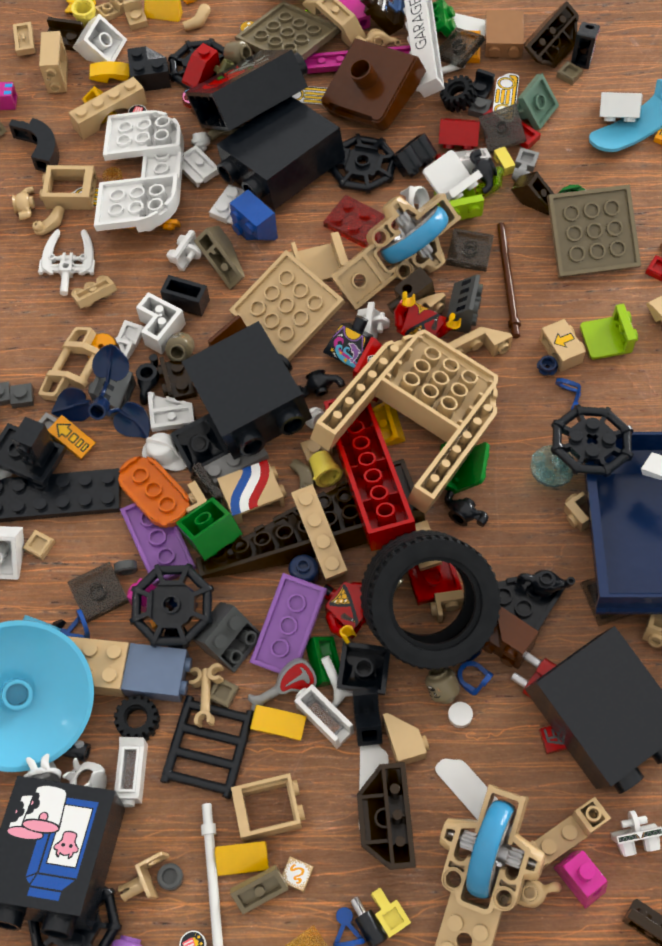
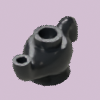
[469,149,497,195]
[136,354,159,405]
[298,370,346,398]
[444,490,489,527]
[516,570,575,597]

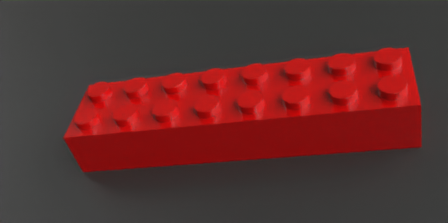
[323,398,416,551]

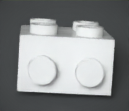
[423,150,483,201]

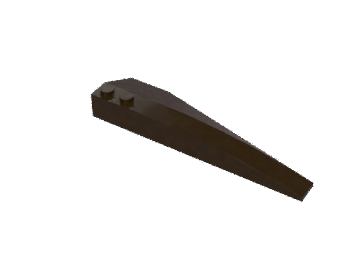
[196,459,425,579]

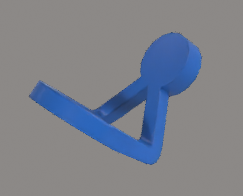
[555,378,581,410]
[60,609,90,639]
[457,661,494,695]
[333,907,366,946]

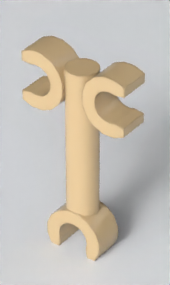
[189,663,224,728]

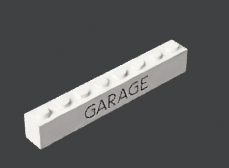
[403,0,445,98]

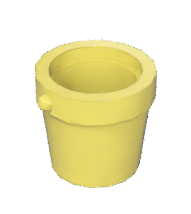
[71,0,96,28]
[309,450,343,487]

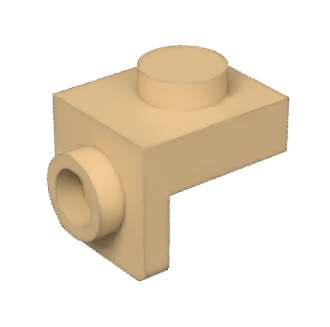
[564,491,589,532]

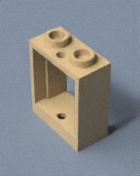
[39,31,68,93]
[39,165,97,210]
[231,773,306,842]

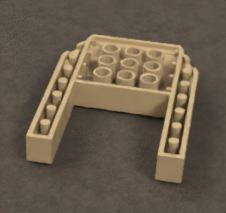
[310,329,498,514]

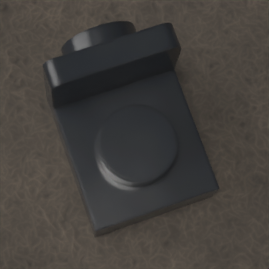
[473,69,495,99]

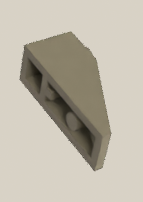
[194,226,245,290]

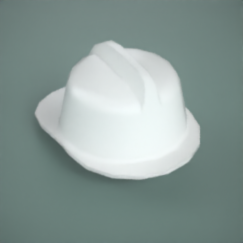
[142,432,187,471]

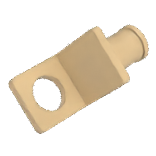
[118,851,169,902]

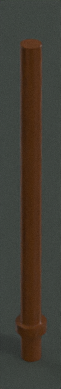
[497,222,521,339]

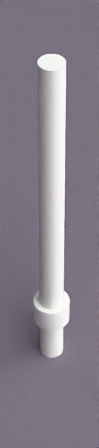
[201,803,223,946]

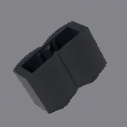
[391,133,437,177]

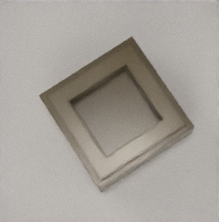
[556,61,584,85]
[210,680,239,709]

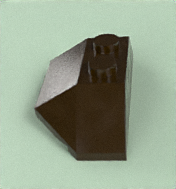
[524,1,579,68]
[357,762,416,870]

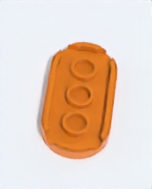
[118,456,191,528]

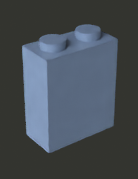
[121,643,192,703]

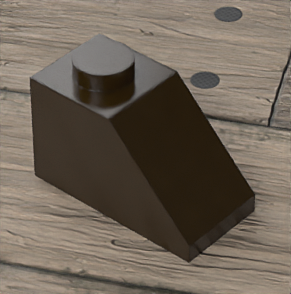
[511,171,554,215]

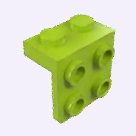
[434,188,484,221]
[580,303,638,360]

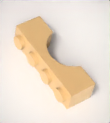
[69,76,147,140]
[291,484,348,582]

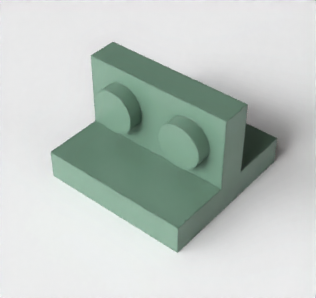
[515,73,559,130]

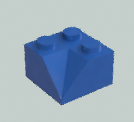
[230,190,278,240]

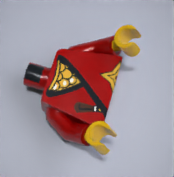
[394,291,461,339]
[324,582,366,644]

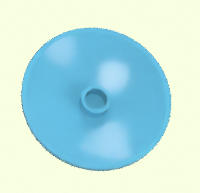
[0,615,94,772]

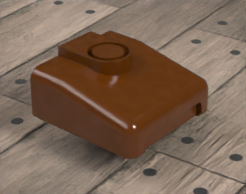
[321,38,426,131]

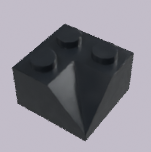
[127,46,171,92]

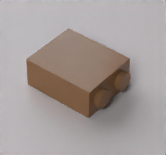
[485,10,524,58]

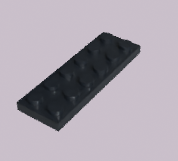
[0,468,121,522]

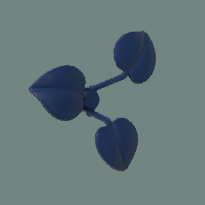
[51,344,150,438]

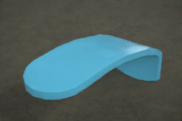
[589,79,662,152]

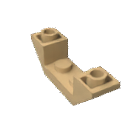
[302,0,367,47]
[447,327,513,357]
[520,797,611,868]

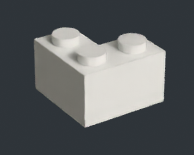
[136,292,186,354]

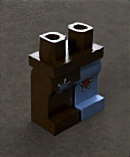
[360,0,405,36]

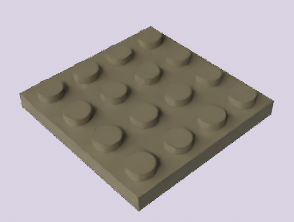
[235,1,340,60]
[547,184,641,278]

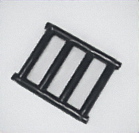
[160,695,254,799]

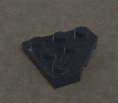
[498,576,565,631]

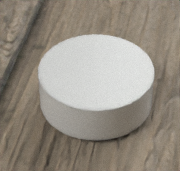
[448,702,473,728]

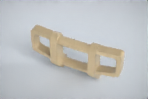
[38,327,100,401]

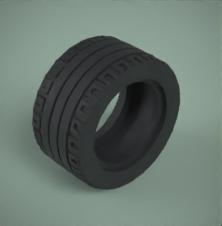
[360,530,501,670]

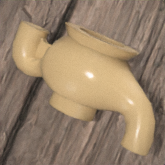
[355,28,401,47]
[12,186,35,220]
[499,880,562,908]

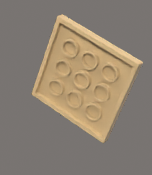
[229,250,346,362]

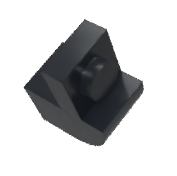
[352,687,383,746]

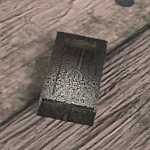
[191,462,223,504]

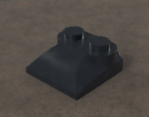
[169,414,230,473]
[337,641,390,695]

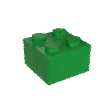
[176,497,243,560]

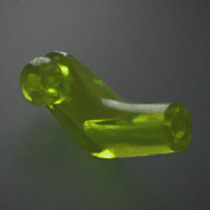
[476,166,504,197]

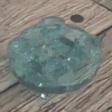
[530,445,574,488]

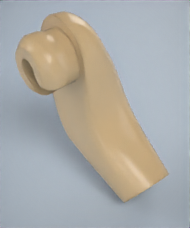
[183,4,211,31]
[32,206,65,235]

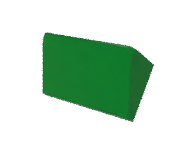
[306,636,340,687]

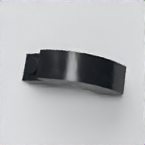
[9,118,60,172]

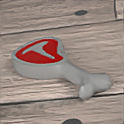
[248,658,317,711]

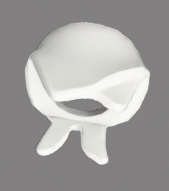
[400,186,430,216]
[23,754,62,782]
[62,758,107,789]

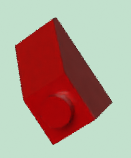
[182,43,220,88]

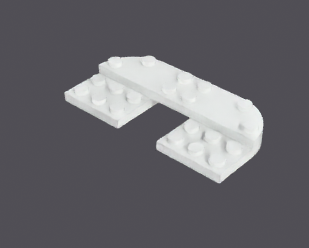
[94,110,184,233]

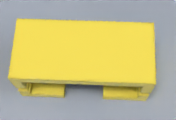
[493,147,515,176]

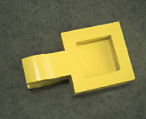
[371,888,411,938]

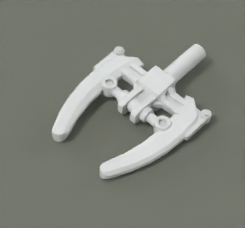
[38,229,95,296]

